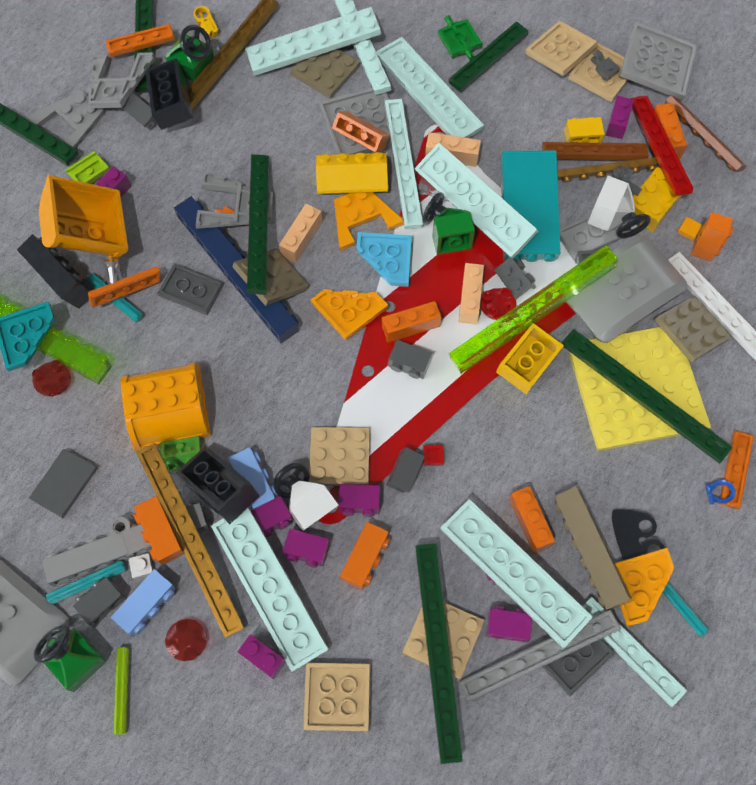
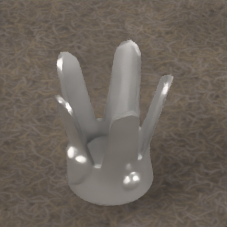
[104,255,123,283]

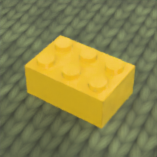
[633,166,682,233]
[496,323,564,395]

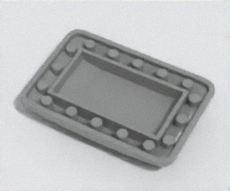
[560,235,687,343]
[0,559,70,686]

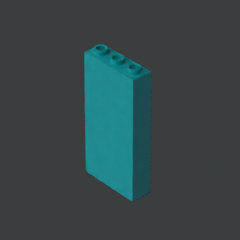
[500,151,561,262]

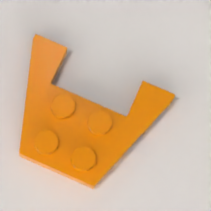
[334,192,404,251]

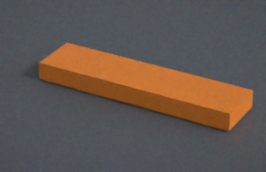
[105,24,175,57]
[88,266,161,308]
[718,430,754,510]

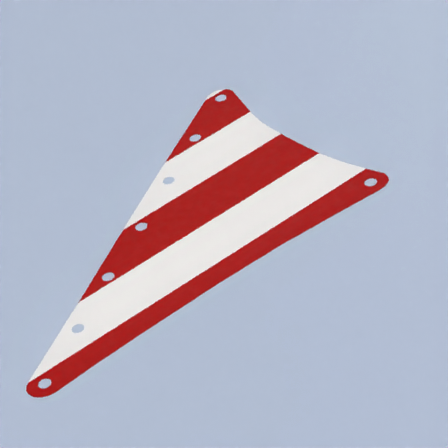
[318,125,577,525]

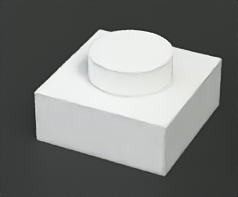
[129,553,153,579]

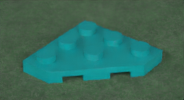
[0,301,55,372]

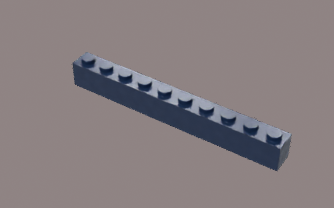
[174,196,299,343]

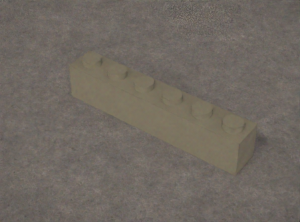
[554,486,633,610]

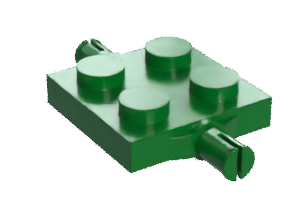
[438,15,482,61]

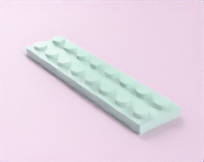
[246,7,381,76]
[376,37,484,138]
[415,143,539,259]
[441,499,593,648]
[211,507,329,672]

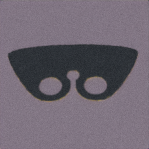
[612,509,665,561]

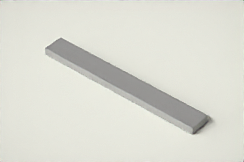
[459,609,621,703]

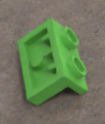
[160,436,201,472]

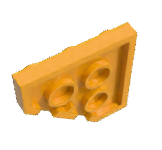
[310,289,388,341]
[616,548,675,627]

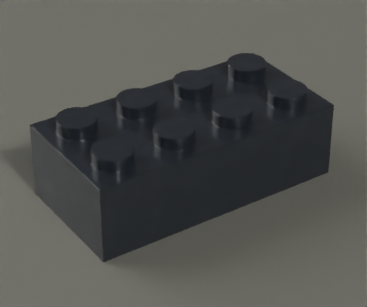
[146,58,193,130]
[17,234,92,309]
[176,446,259,525]

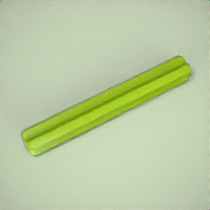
[113,647,129,735]

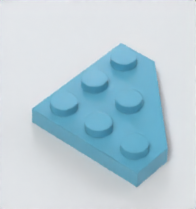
[357,232,412,287]

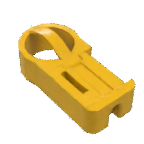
[194,6,219,39]

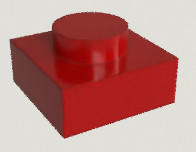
[423,445,444,466]

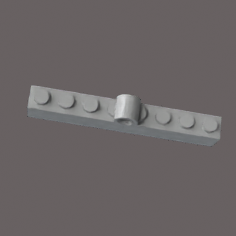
[42,503,210,587]

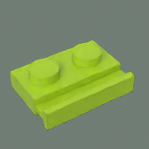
[66,151,110,184]

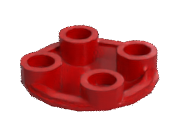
[480,288,517,320]

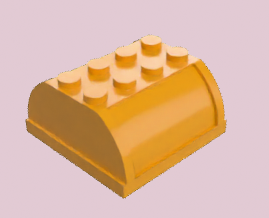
[39,175,129,259]
[120,361,211,451]

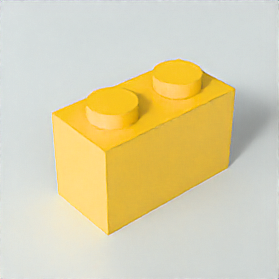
[564,117,605,143]

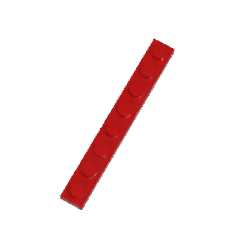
[631,96,694,196]

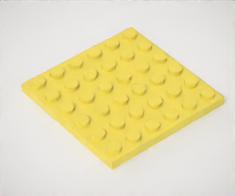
[568,327,711,451]

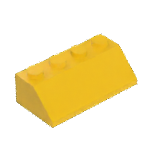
[316,152,388,194]

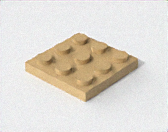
[526,21,597,76]
[568,43,629,103]
[309,427,370,486]
[402,602,484,680]
[303,663,370,732]

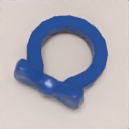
[706,480,735,505]

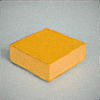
[677,217,703,241]

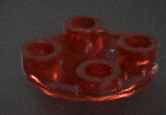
[32,360,71,397]
[165,619,207,662]

